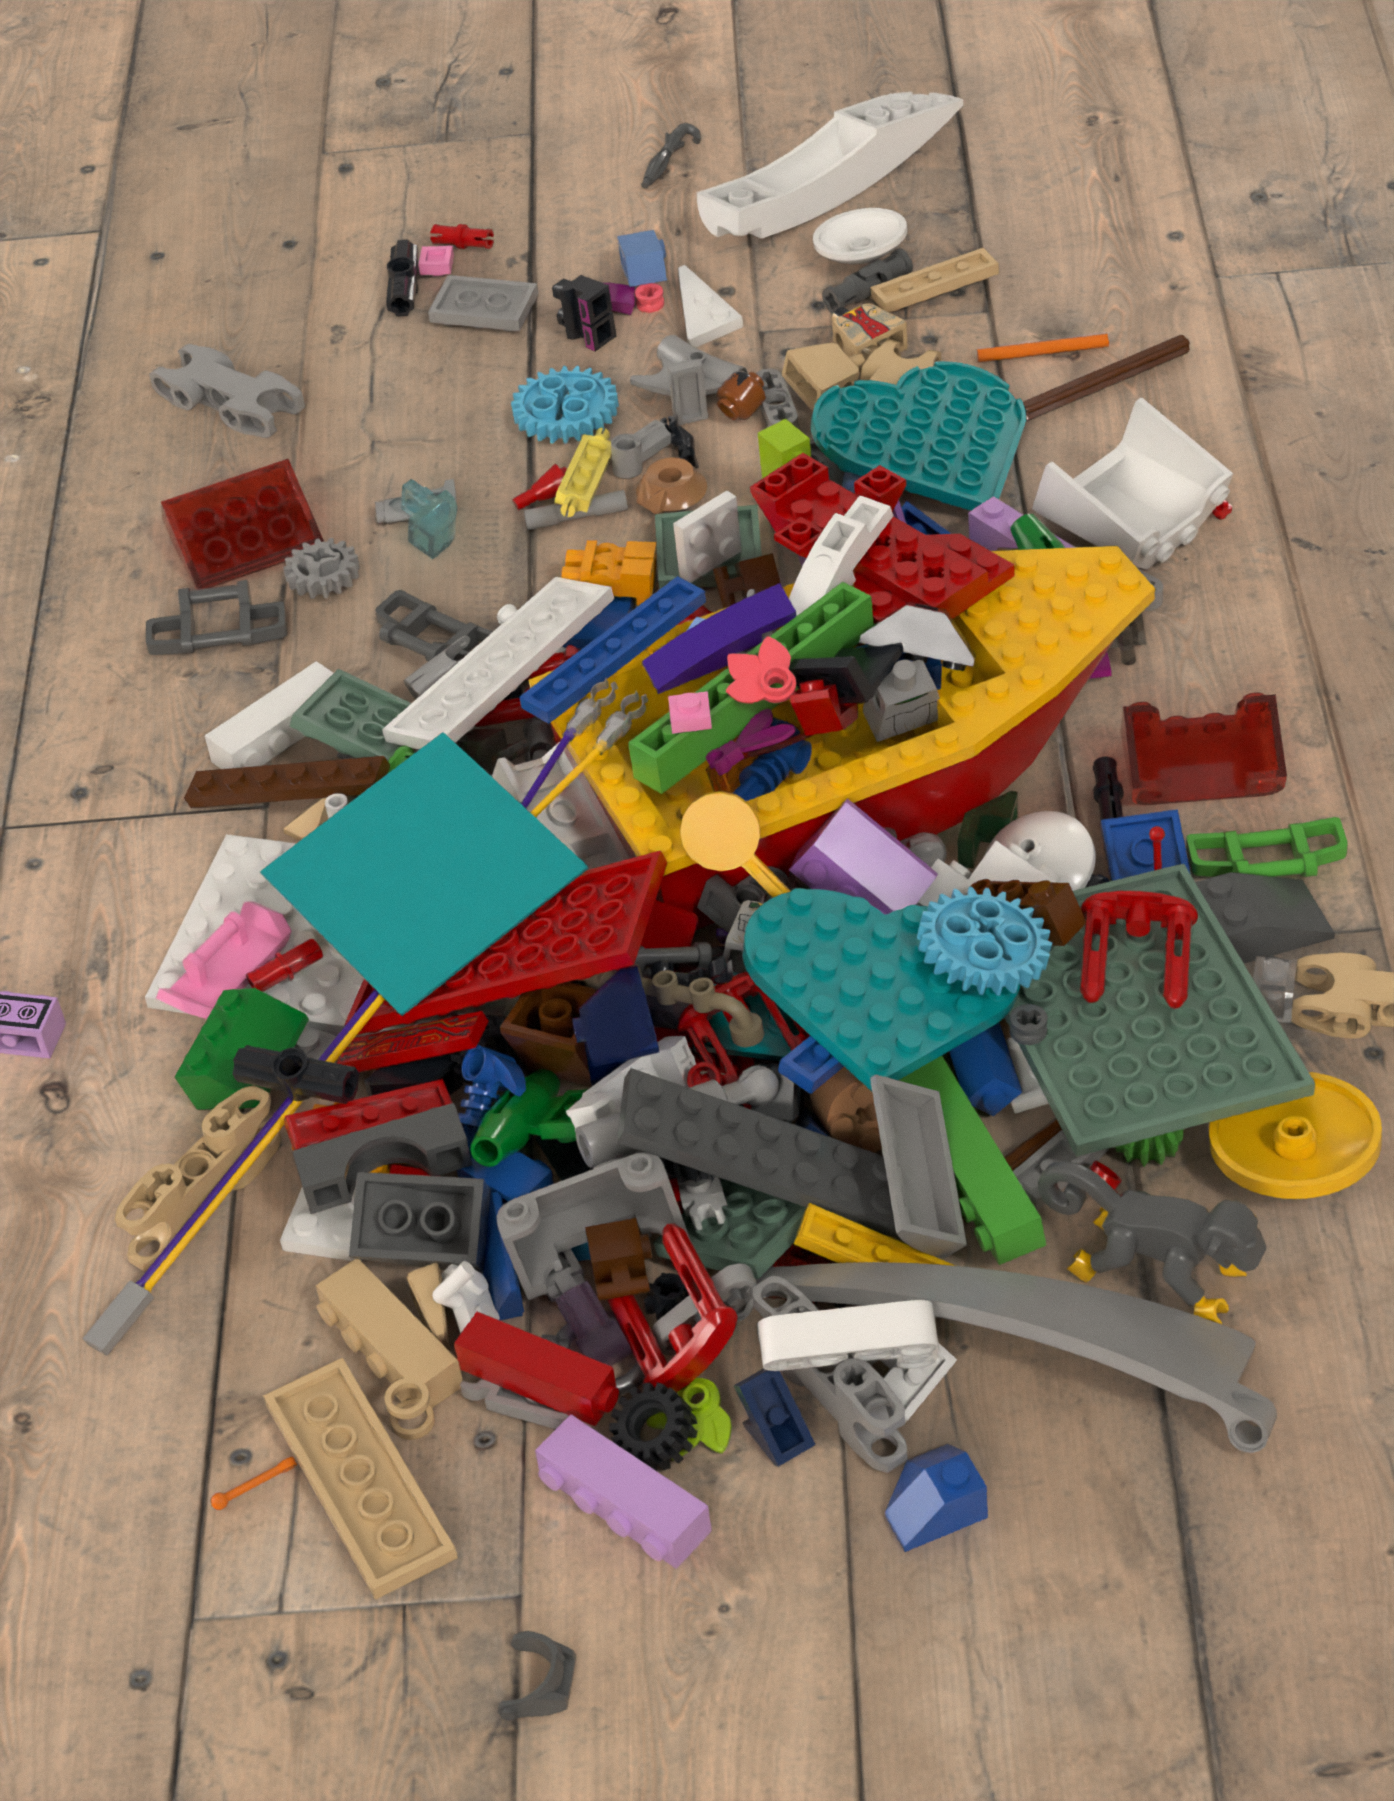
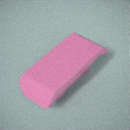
[156,901,292,1019]

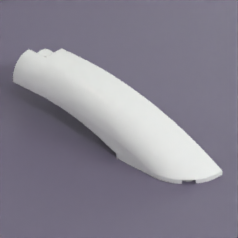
[697,92,963,239]

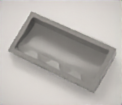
[870,1074,967,1259]

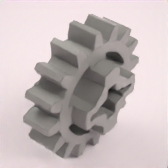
[283,538,360,599]

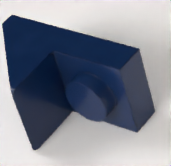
[733,1368,816,1467]

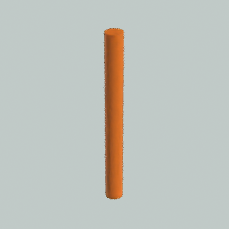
[977,334,1109,362]

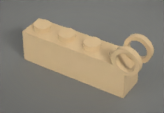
[315,1259,463,1440]

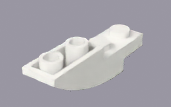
[789,495,894,616]

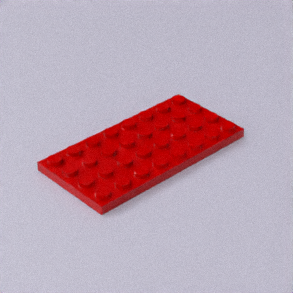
[344,850,668,1035]

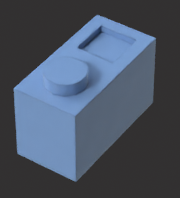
[617,230,667,287]

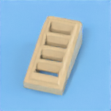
[406,1263,451,1351]

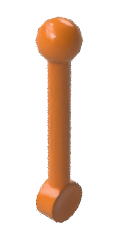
[210,1456,297,1510]

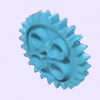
[511,366,619,444]
[917,887,1052,996]

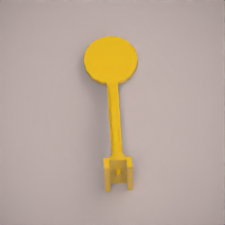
[680,791,791,898]

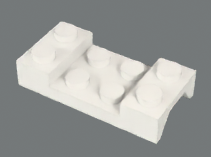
[492,742,630,870]

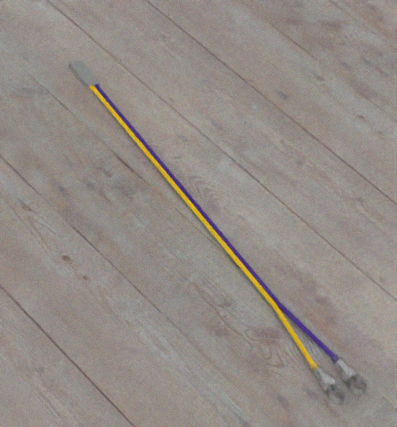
[83,678,648,1356]

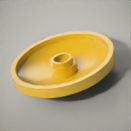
[1209,1072,1382,1199]

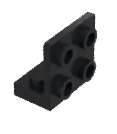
[789,646,902,704]

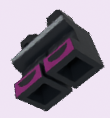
[552,275,617,352]

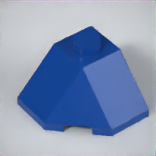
[885,1444,988,1552]

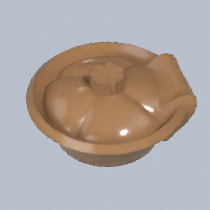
[636,458,707,514]

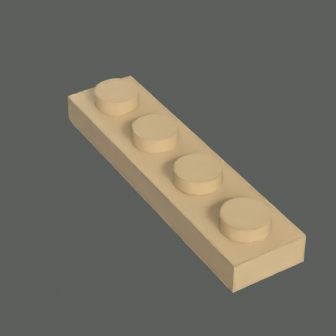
[870,248,999,313]

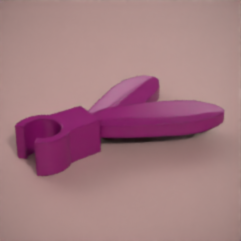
[706,709,795,775]

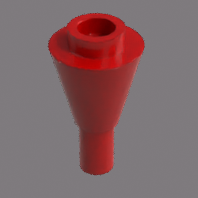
[512,464,567,511]

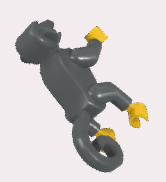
[1038,1161,1267,1325]

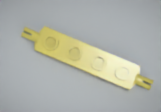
[554,428,612,517]

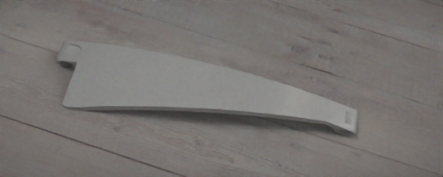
[736,1262,1277,1453]

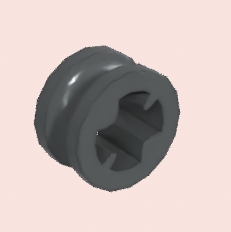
[1010,1004,1048,1045]

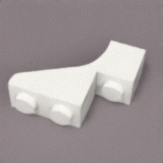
[918,841,1061,906]

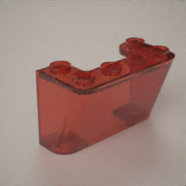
[1120,692,1287,805]

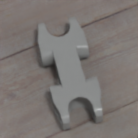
[149,344,305,438]
[752,1275,908,1473]

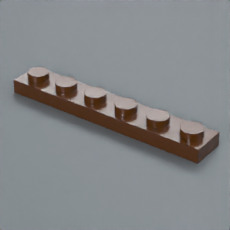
[184,756,390,808]

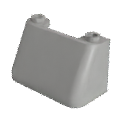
[497,1152,690,1300]

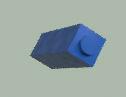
[949,1022,1022,1117]

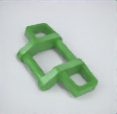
[1186,817,1348,877]

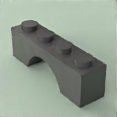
[292,1103,472,1214]

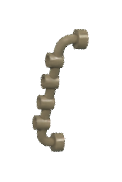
[568,964,764,1047]

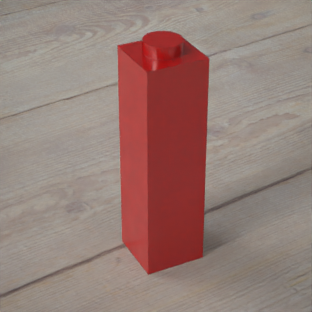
[454,1311,619,1427]

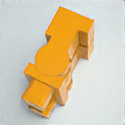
[561,540,657,605]

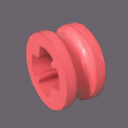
[635,283,665,313]

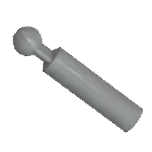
[575,1065,779,1168]

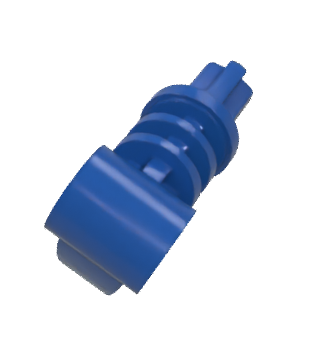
[732,716,812,801]
[458,1045,526,1159]

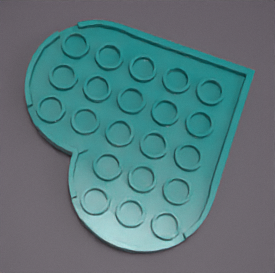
[810,361,1026,511]
[742,888,1020,1092]

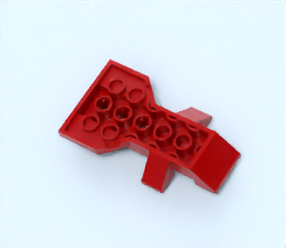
[750,453,1015,624]

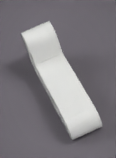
[758,1300,939,1371]

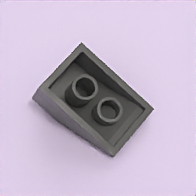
[1195,872,1335,964]
[349,1172,491,1273]

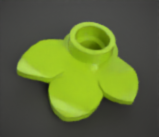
[646,1378,732,1461]

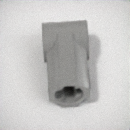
[611,419,671,478]

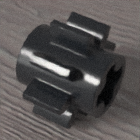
[644,1272,689,1321]

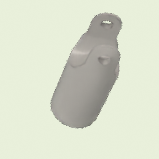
[404,635,470,699]

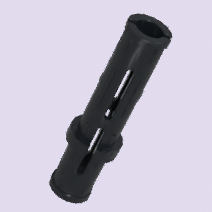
[1093,756,1124,852]

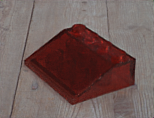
[161,459,324,590]

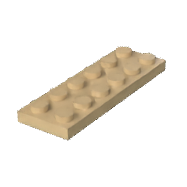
[263,1357,458,1600]

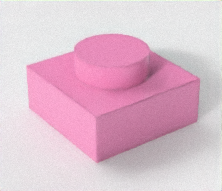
[418,246,454,276]
[668,691,712,734]

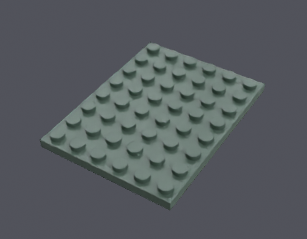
[1005,863,1315,1157]

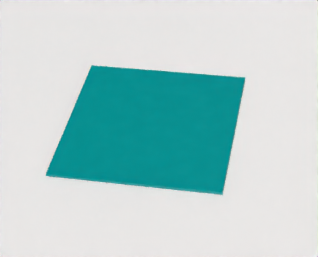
[260,732,589,1016]

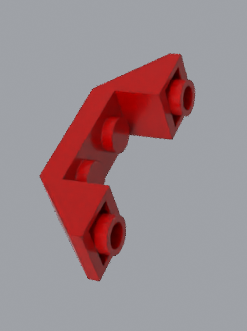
[790,679,858,736]

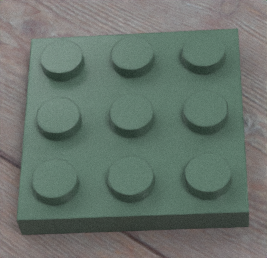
[655,505,762,590]
[289,669,412,761]
[653,1178,806,1279]

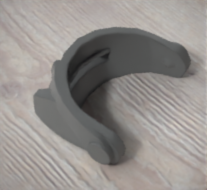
[498,1631,577,1720]

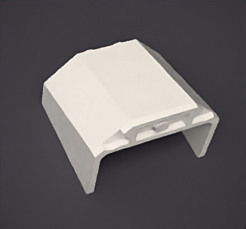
[1032,398,1233,570]

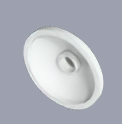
[813,208,907,264]
[984,811,1096,891]

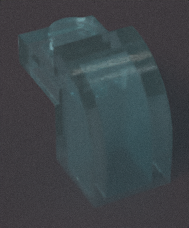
[401,479,457,559]

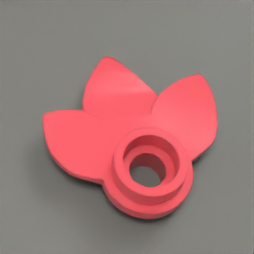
[726,636,796,704]

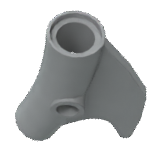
[630,335,748,396]

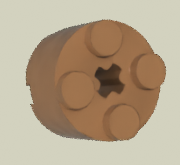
[810,1067,882,1153]

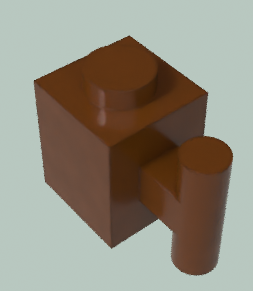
[713,553,781,609]
[585,1218,652,1301]

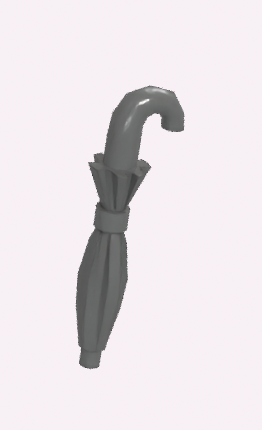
[641,123,701,189]

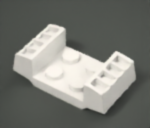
[566,1036,702,1169]

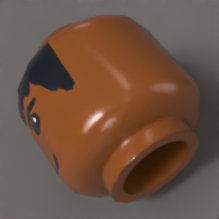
[717,371,766,421]

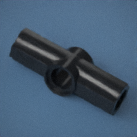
[386,239,419,317]
[232,1045,359,1104]

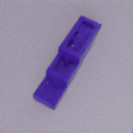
[642,583,796,694]

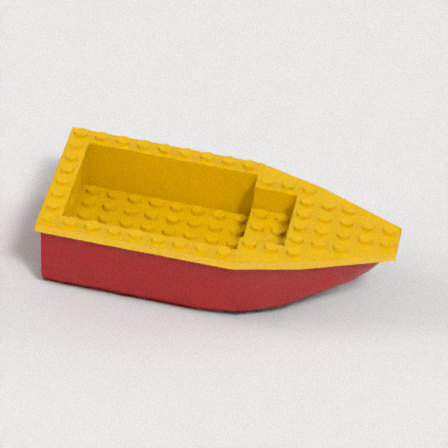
[529,546,1155,930]

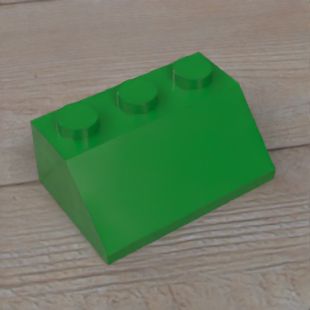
[174,988,309,1110]

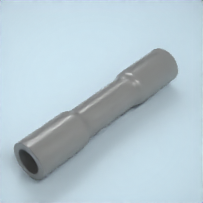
[524,490,628,530]

